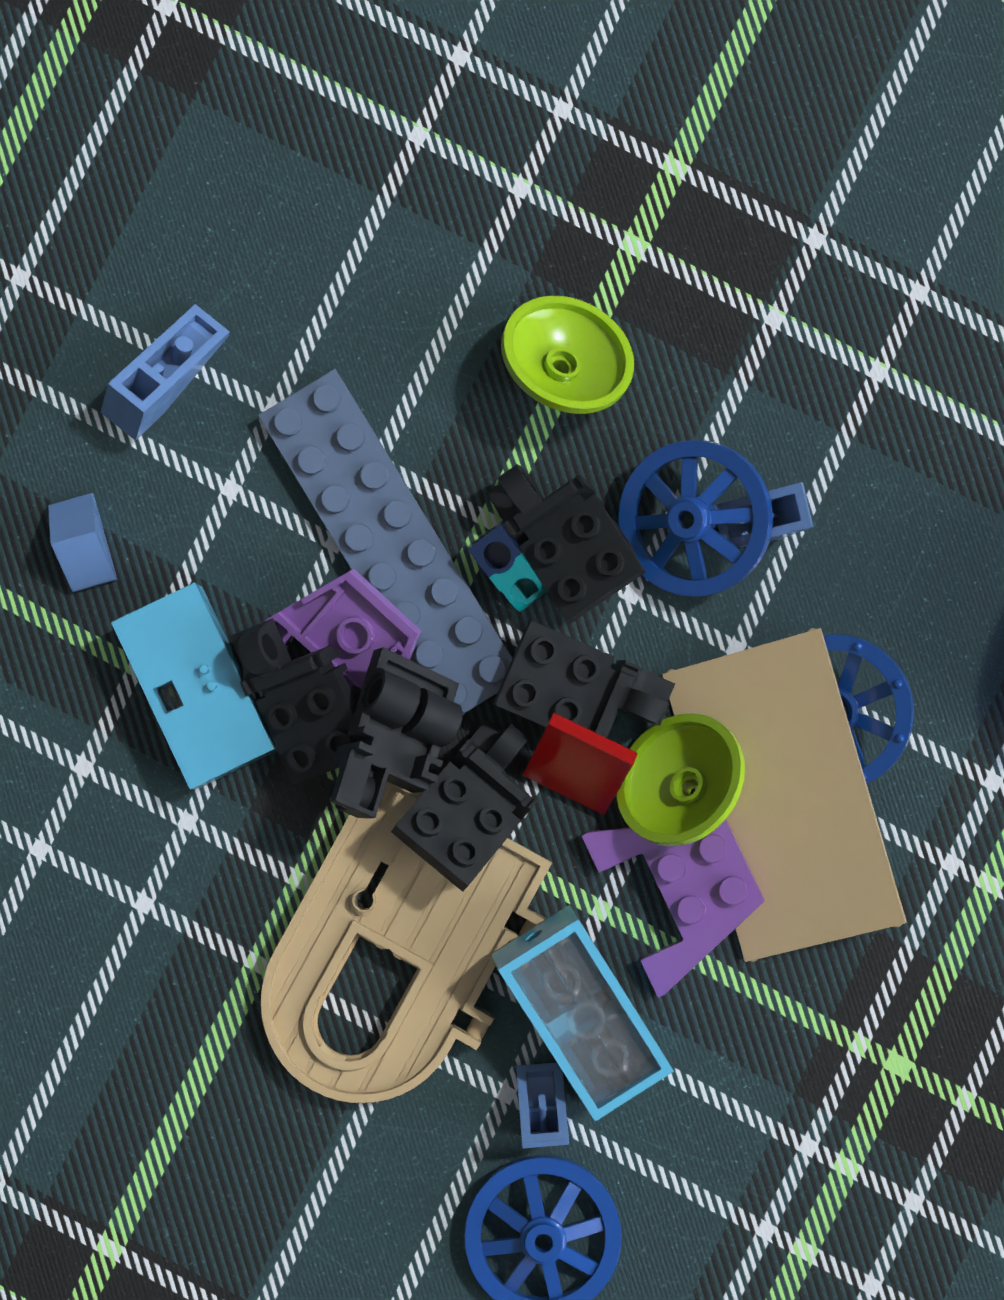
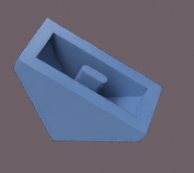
[713,482,814,548]
[48,493,117,592]
[516,1062,569,1148]

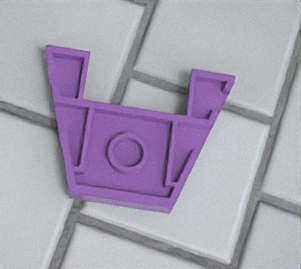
[261,569,422,689]
[581,819,765,998]

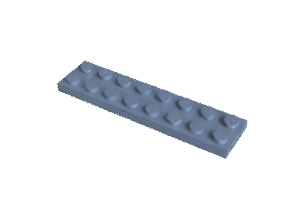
[258,369,512,714]

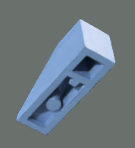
[101,304,230,441]

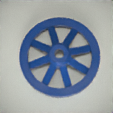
[618,440,773,596]
[823,634,914,784]
[465,1155,622,1300]

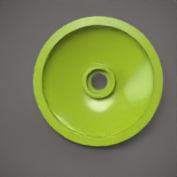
[501,296,634,414]
[617,713,745,846]

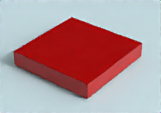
[522,713,638,815]

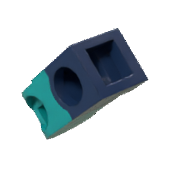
[467,520,547,612]

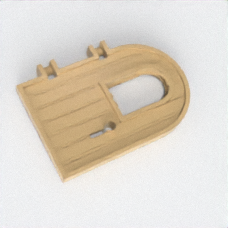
[261,781,552,1103]

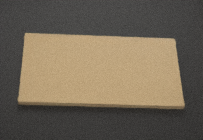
[662,628,907,962]

